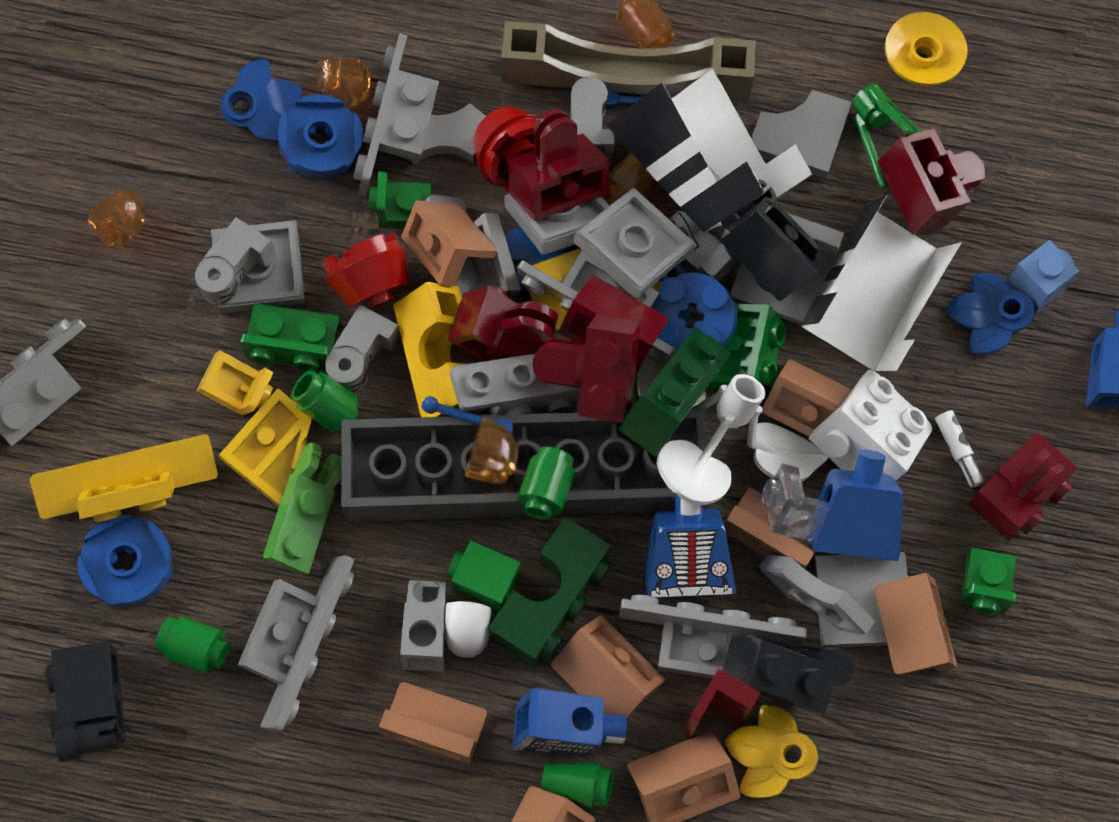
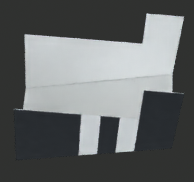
[606,68,812,232]
[800,195,962,371]

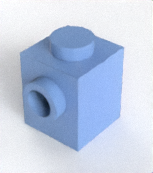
[1007,240,1079,315]

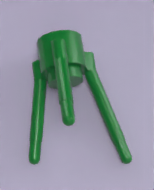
[852,84,921,189]

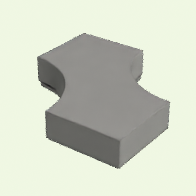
[406,103,486,165]
[759,555,875,634]

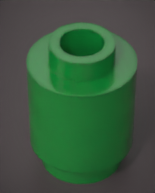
[291,370,359,432]
[517,447,575,520]
[156,616,230,675]

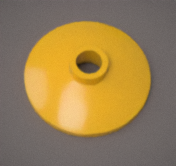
[885,12,967,86]

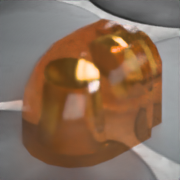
[316,58,371,106]
[88,188,145,247]
[465,417,518,484]

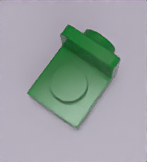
[369,172,432,228]
[960,547,1016,615]

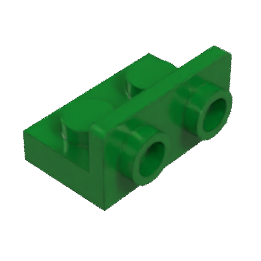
[240,303,341,372]
[708,304,786,401]

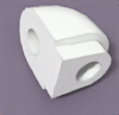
[444,601,492,658]

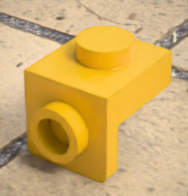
[196,350,273,416]

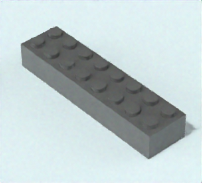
[342,409,707,523]

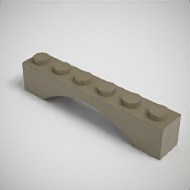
[501,21,756,102]

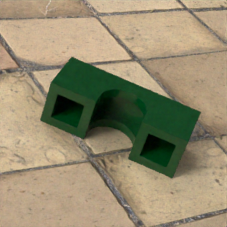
[618,327,731,457]
[488,516,613,668]

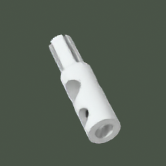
[935,410,984,488]

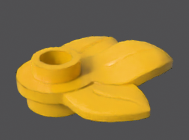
[725,705,818,798]

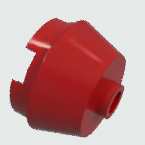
[473,106,539,192]
[322,232,408,309]

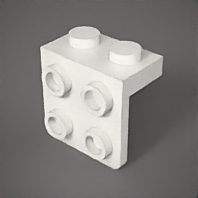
[808,370,932,481]

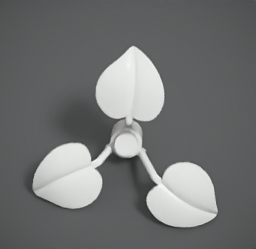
[636,357,828,505]

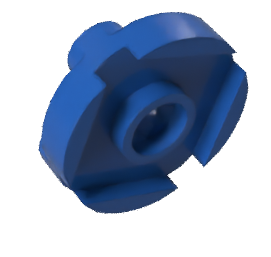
[278,95,363,178]
[651,273,737,352]
[77,515,173,609]

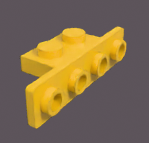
[30,434,218,522]

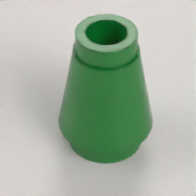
[541,762,614,810]

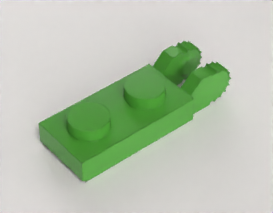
[263,442,342,575]

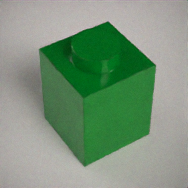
[447,540,521,613]

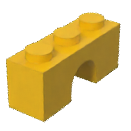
[393,282,489,417]

